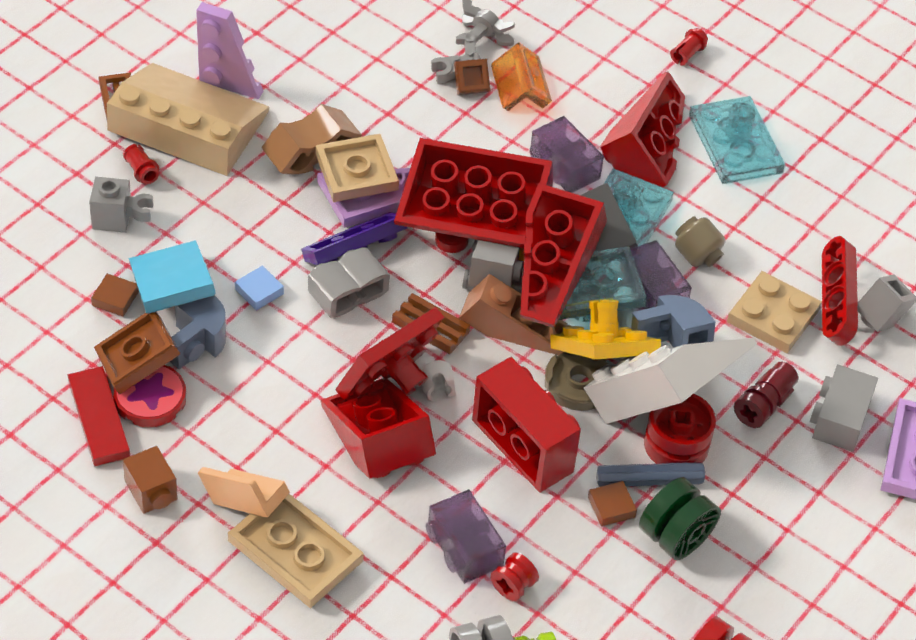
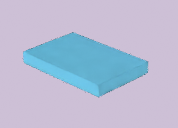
[129,240,216,314]

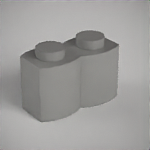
[308,248,390,318]

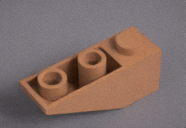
[459,274,571,355]

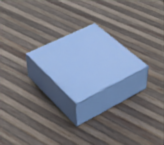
[235,265,284,311]

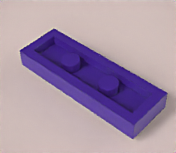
[301,212,408,265]

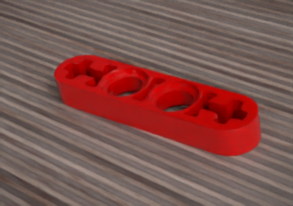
[822,236,858,346]

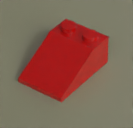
[321,378,436,479]

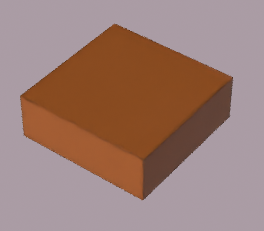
[454,59,490,95]
[91,273,139,317]
[588,481,637,527]

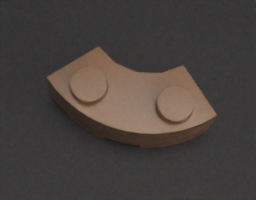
[261,104,362,175]

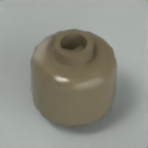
[675,216,725,267]

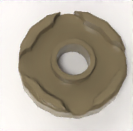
[545,352,612,411]

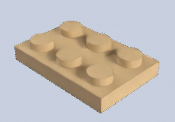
[228,494,364,608]

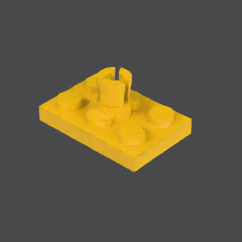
[550,300,661,360]

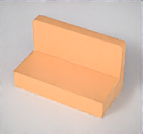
[198,467,290,518]

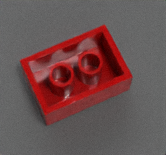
[472,356,581,493]

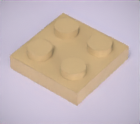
[316,134,399,202]
[727,271,822,354]

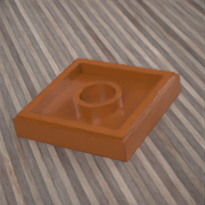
[94,311,181,394]

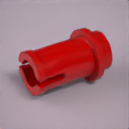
[670,28,708,66]
[123,144,160,184]

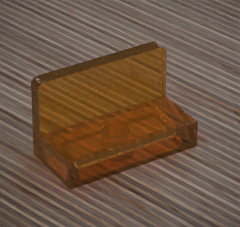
[491,42,552,111]

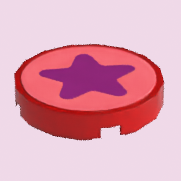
[113,365,186,427]

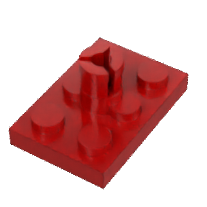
[335,307,445,400]

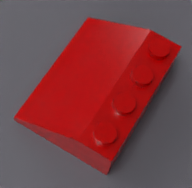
[394,138,553,248]

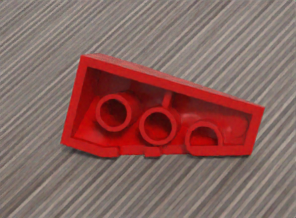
[600,71,685,188]
[520,183,607,328]

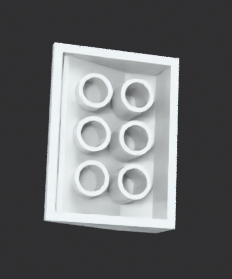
[584,338,757,424]

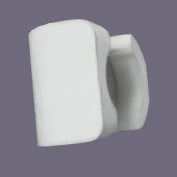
[421,360,456,402]

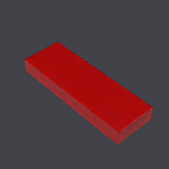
[67,366,130,467]

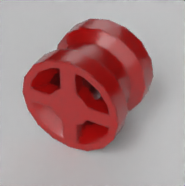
[490,552,539,601]

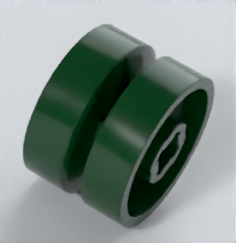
[639,477,721,560]

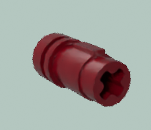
[733,361,799,428]

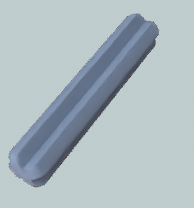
[596,462,705,487]

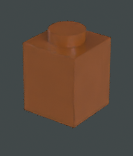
[123,446,178,514]

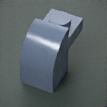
[170,295,226,369]
[631,295,716,348]

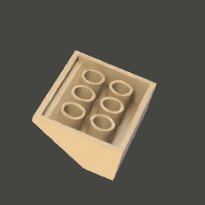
[107,63,270,176]

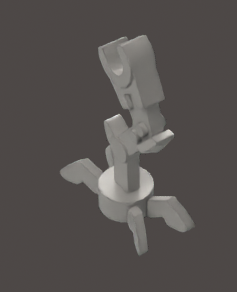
[431,0,515,84]

